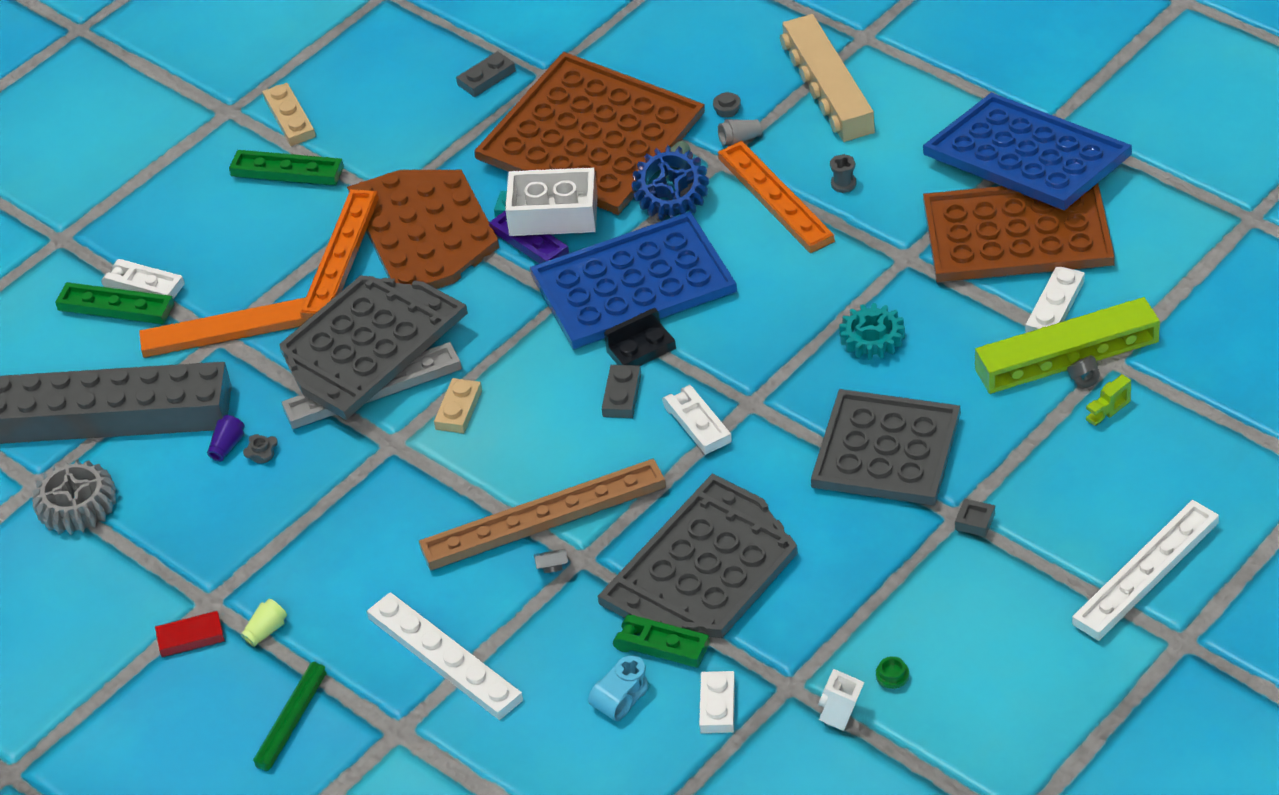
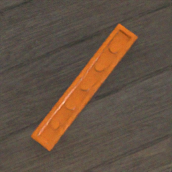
[718,141,835,254]
[300,189,379,320]
[139,297,307,358]

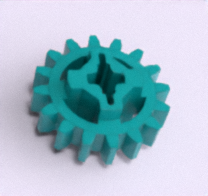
[839,303,905,360]

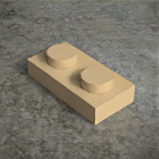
[434,378,482,434]

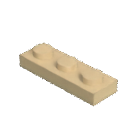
[262,83,316,146]

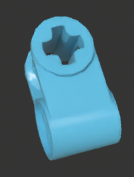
[588,656,648,721]

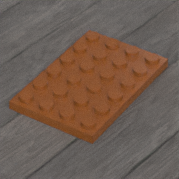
[923,183,1115,282]

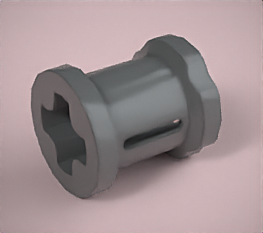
[830,154,856,193]

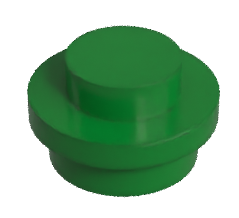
[876,656,909,689]

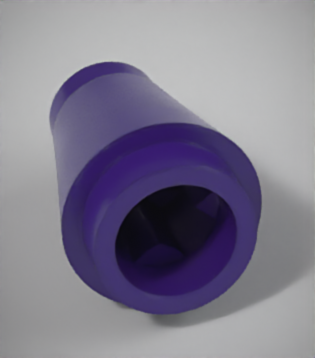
[207,415,245,462]

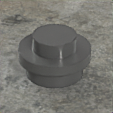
[713,92,741,117]

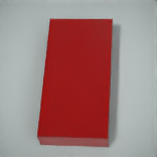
[155,610,225,657]

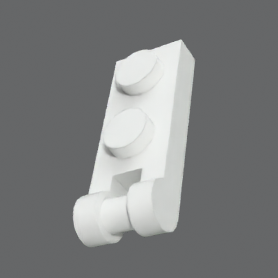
[101,259,185,299]
[662,385,732,455]

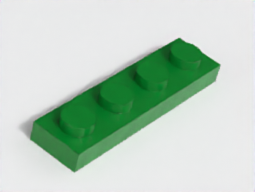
[229,150,344,185]
[55,282,174,324]

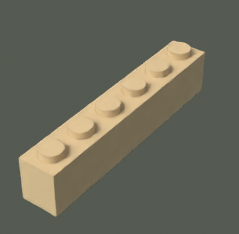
[780,14,875,142]

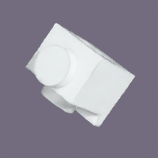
[818,669,864,731]

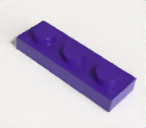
[489,211,569,264]

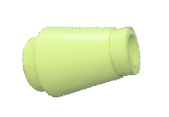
[241,599,288,647]

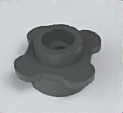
[243,434,278,463]

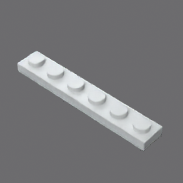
[1072,500,1219,641]
[367,592,523,721]

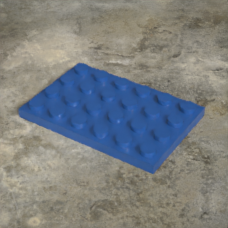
[923,92,1132,210]
[530,211,737,349]

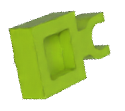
[1086,374,1131,426]

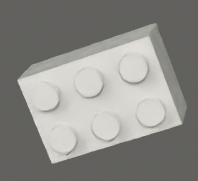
[505,167,598,236]

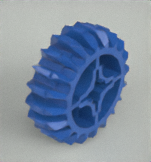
[632,145,709,221]

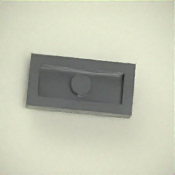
[456,51,516,97]
[602,365,641,418]

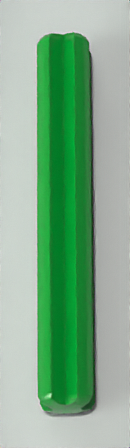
[253,662,326,771]

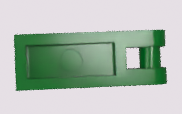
[613,615,710,668]

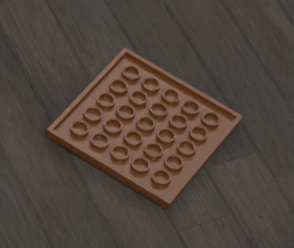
[474,51,705,215]

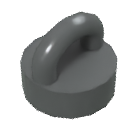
[1066,355,1100,388]

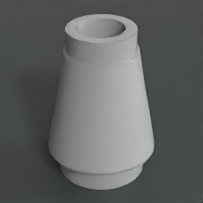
[718,119,761,146]

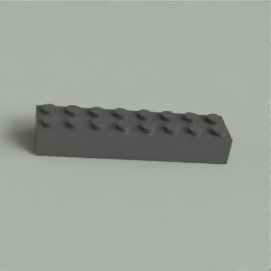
[0,362,232,444]

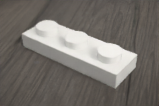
[1025,267,1085,333]

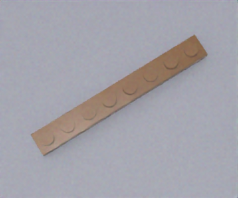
[419,458,666,571]

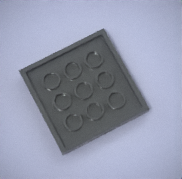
[811,389,961,506]

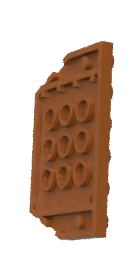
[347,170,499,289]

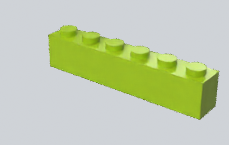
[975,297,1160,394]

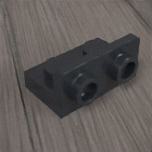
[604,308,676,366]

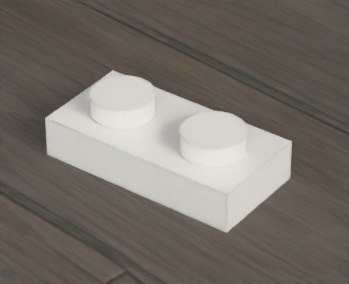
[699,671,735,734]

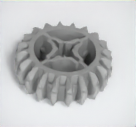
[32,459,116,535]

